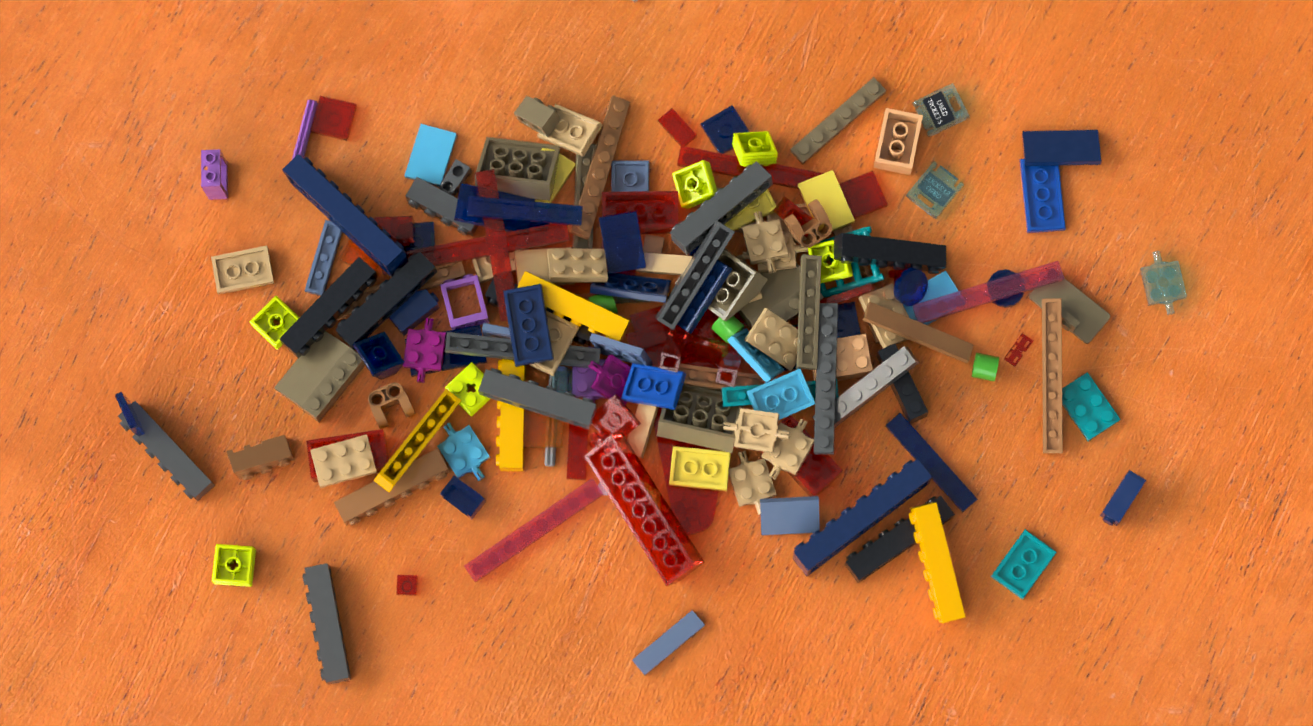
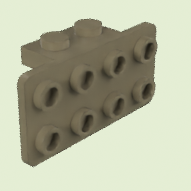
[1029,270,1110,344]

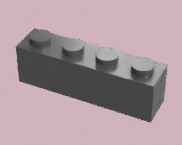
[405,177,484,236]

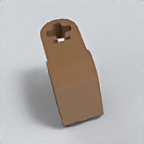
[784,199,832,248]
[368,382,415,429]

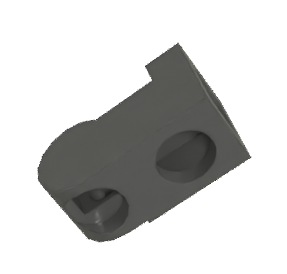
[439,159,473,196]

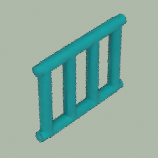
[818,226,885,298]

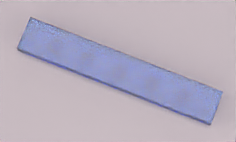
[466,196,583,226]
[885,413,977,513]

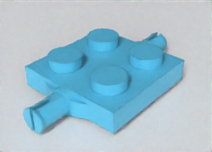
[437,423,491,481]

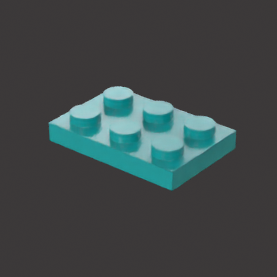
[1062,372,1121,441]

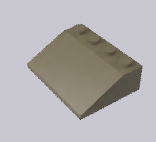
[475,137,560,201]
[675,249,768,321]
[738,263,824,330]
[274,331,367,422]
[656,385,743,453]

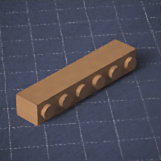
[334,448,450,526]

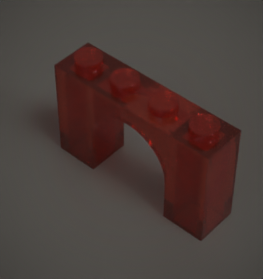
[659,329,743,387]

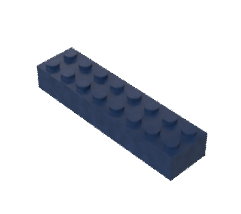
[282,154,408,278]
[792,459,932,577]

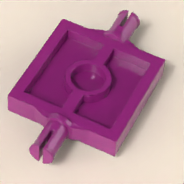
[403,318,447,383]
[588,355,631,408]

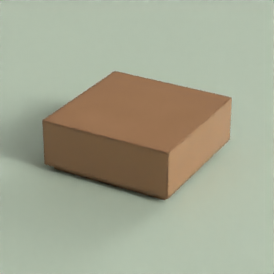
[643,235,664,254]

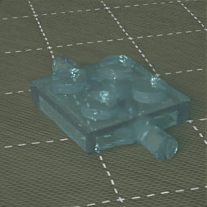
[1140,251,1187,315]

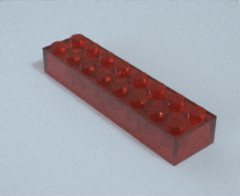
[584,433,705,586]

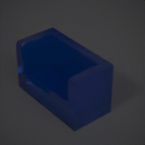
[440,476,486,520]

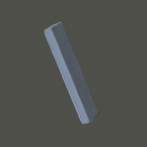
[304,220,342,296]
[632,610,705,676]

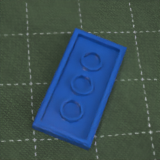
[1020,159,1066,233]

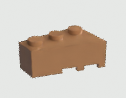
[226,435,295,480]

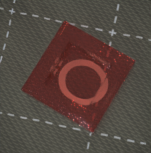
[396,575,418,596]

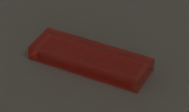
[820,283,876,303]
[567,423,589,480]

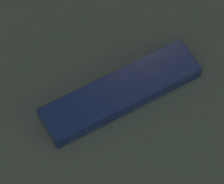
[677,260,732,334]

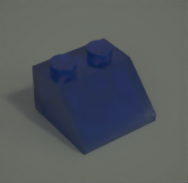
[353,331,404,380]

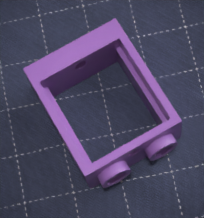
[201,149,228,200]
[440,274,490,332]

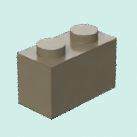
[514,96,561,137]

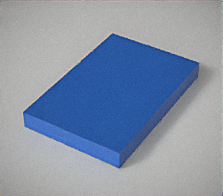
[621,363,686,410]

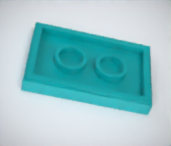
[991,530,1057,600]

